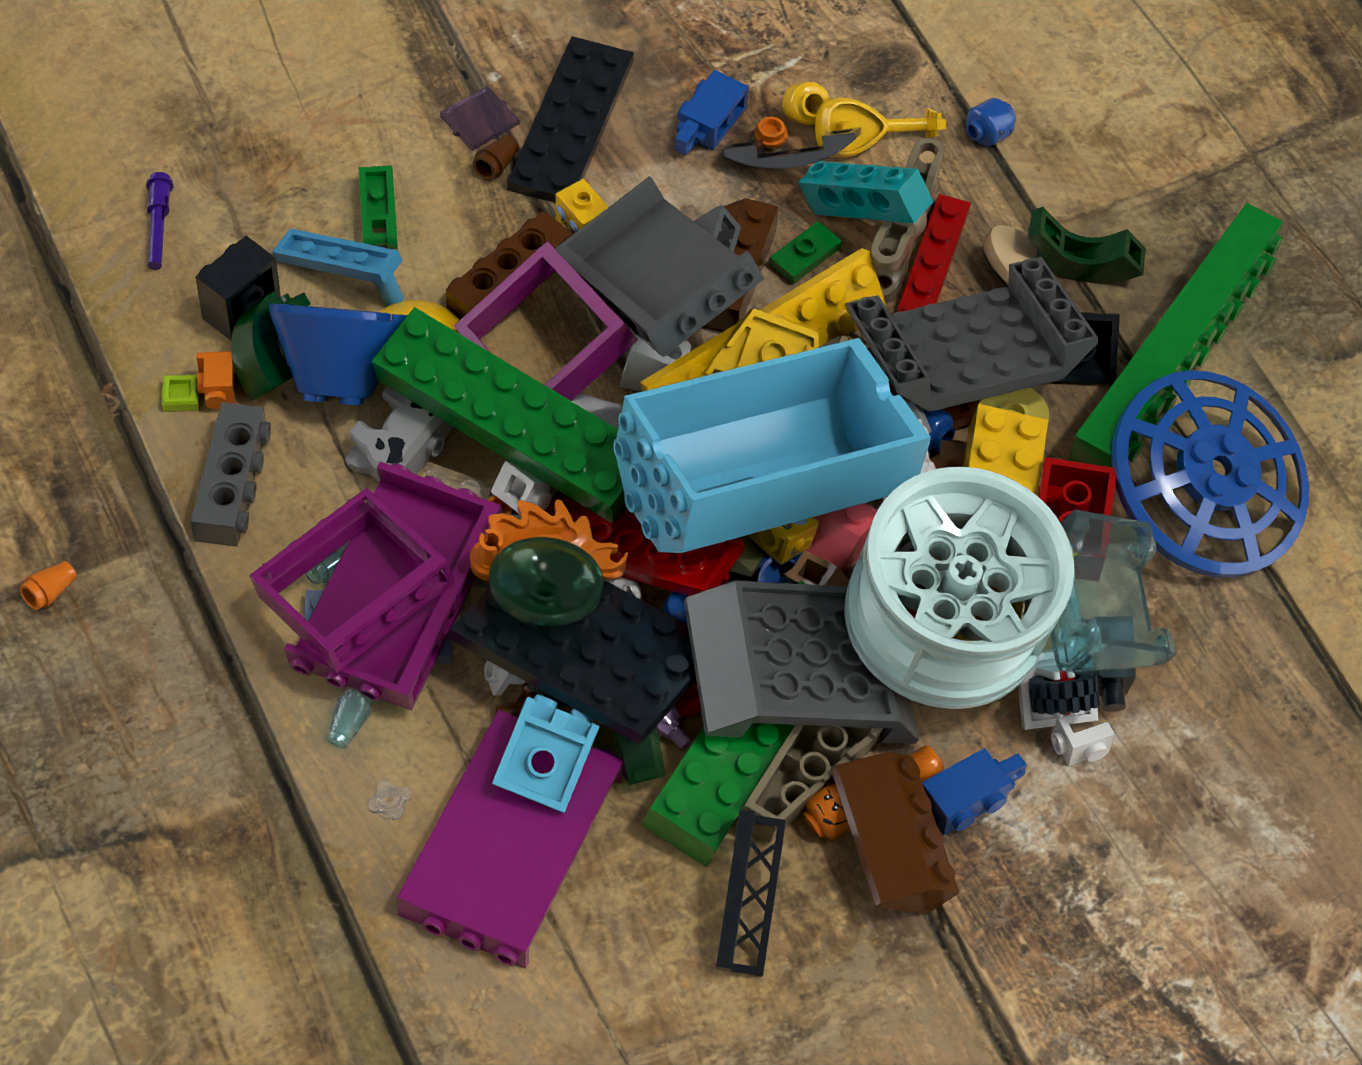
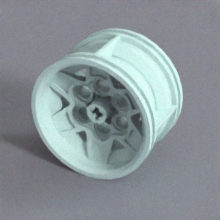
[844,467,1074,709]

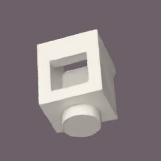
[491,460,551,512]

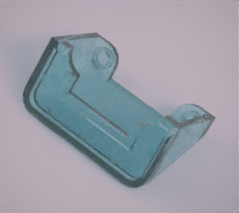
[1051,510,1176,673]

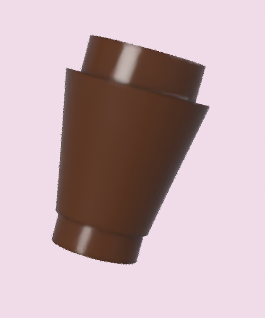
[473,135,519,180]

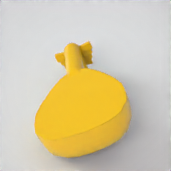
[815,97,946,158]

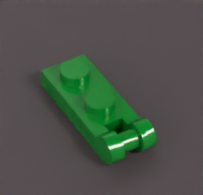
[358,165,398,249]

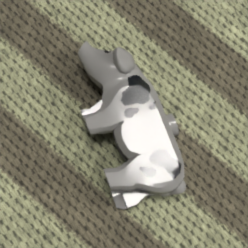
[345,386,453,483]

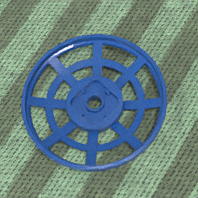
[1111,371,1309,578]

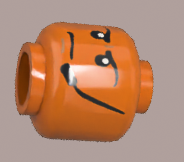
[802,782,850,840]

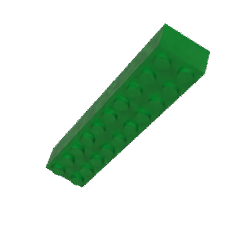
[1069,202,1283,467]

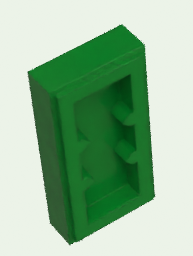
[769,221,842,284]

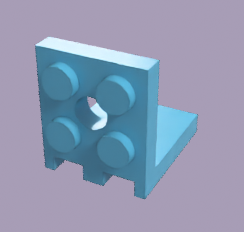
[492,694,599,813]

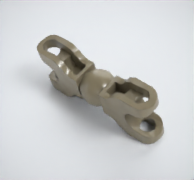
[871,138,945,302]

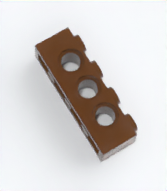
[446,211,573,320]

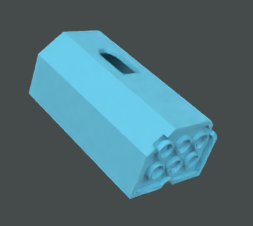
[613,338,931,553]

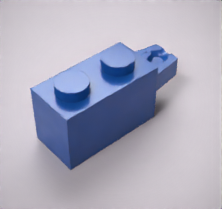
[674,69,749,156]
[922,748,1027,835]

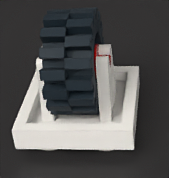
[1018,645,1100,730]

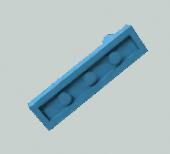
[272,228,404,306]

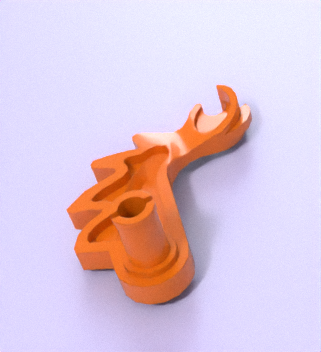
[470,500,628,581]

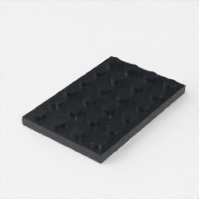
[448,552,697,745]

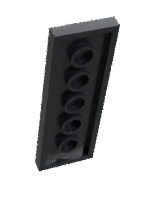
[507,36,634,203]

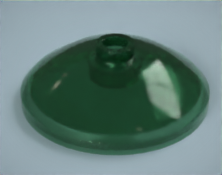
[489,537,603,626]

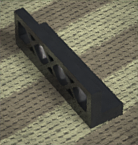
[716,810,786,977]

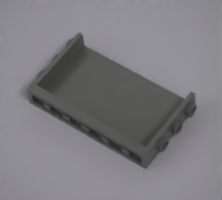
[555,176,764,357]

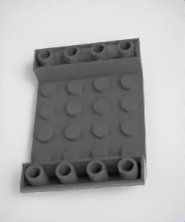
[845,257,1098,412]
[684,581,919,744]

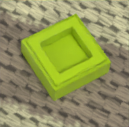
[162,375,199,412]

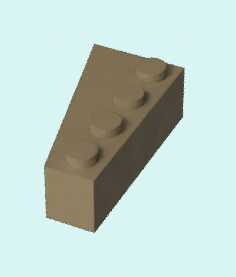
[736,725,883,843]

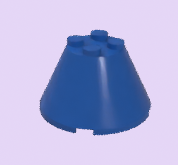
[268,303,408,405]

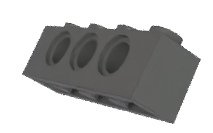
[191,402,271,547]

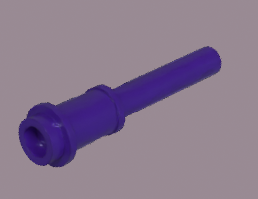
[146,172,174,270]

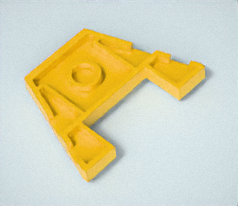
[699,308,819,377]

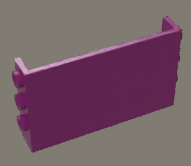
[284,461,502,711]
[396,710,624,969]

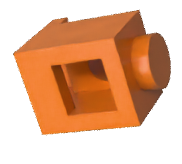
[196,351,235,409]

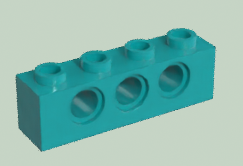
[798,161,933,223]

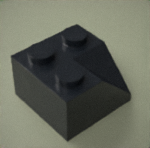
[195,235,281,342]

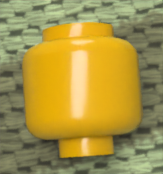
[782,81,830,125]

